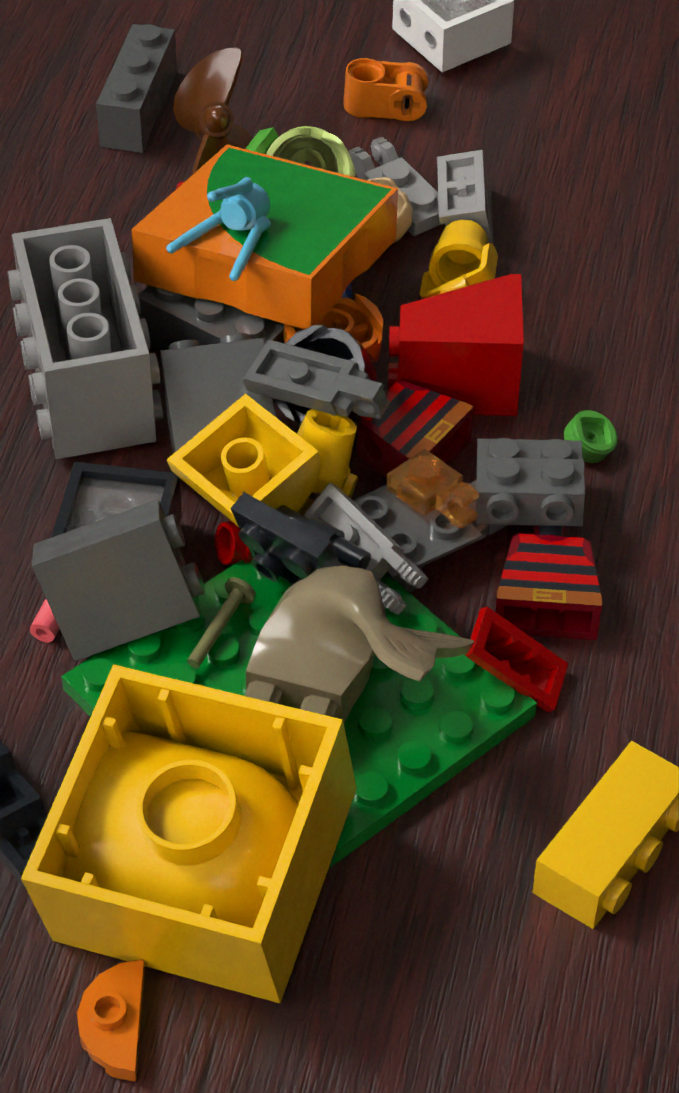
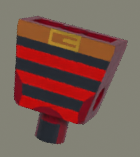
[355,381,474,482]
[495,525,602,640]

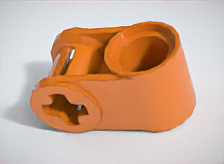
[343,58,428,121]

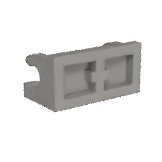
[437,150,494,245]

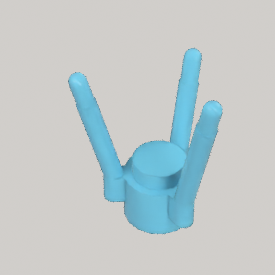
[166,177,271,281]

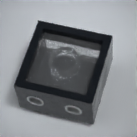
[51,462,182,538]

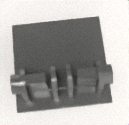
[353,468,483,592]

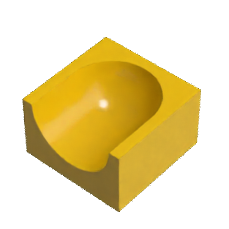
[21,664,357,1003]

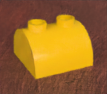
[167,394,320,527]

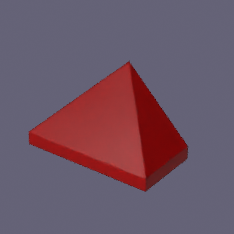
[465,606,569,712]

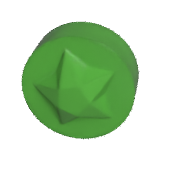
[564,410,618,463]

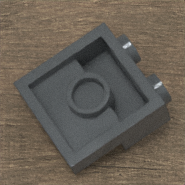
[475,438,585,527]

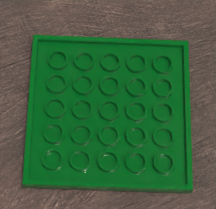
[61,560,537,869]

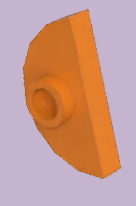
[77,959,145,1082]

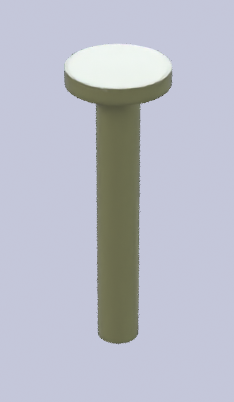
[187,577,256,668]

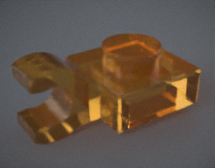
[387,449,479,529]

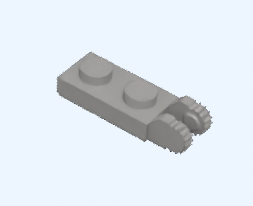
[349,137,441,236]
[303,482,428,615]

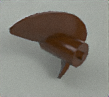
[173,48,252,175]

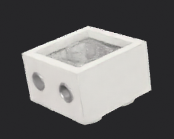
[392,0,514,72]

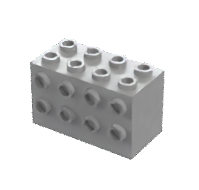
[7,218,163,459]

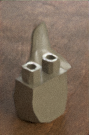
[245,566,474,724]

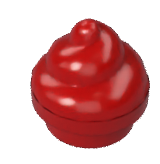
[215,520,253,566]

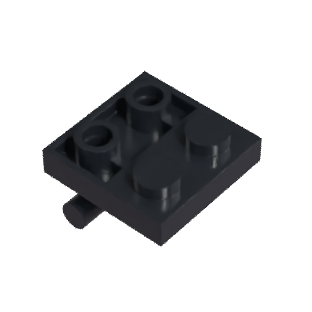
[230,492,371,585]

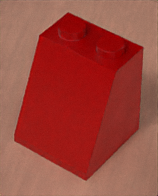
[388,274,524,416]

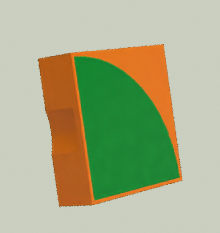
[132,145,398,329]

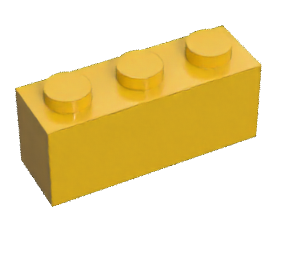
[532,741,679,929]

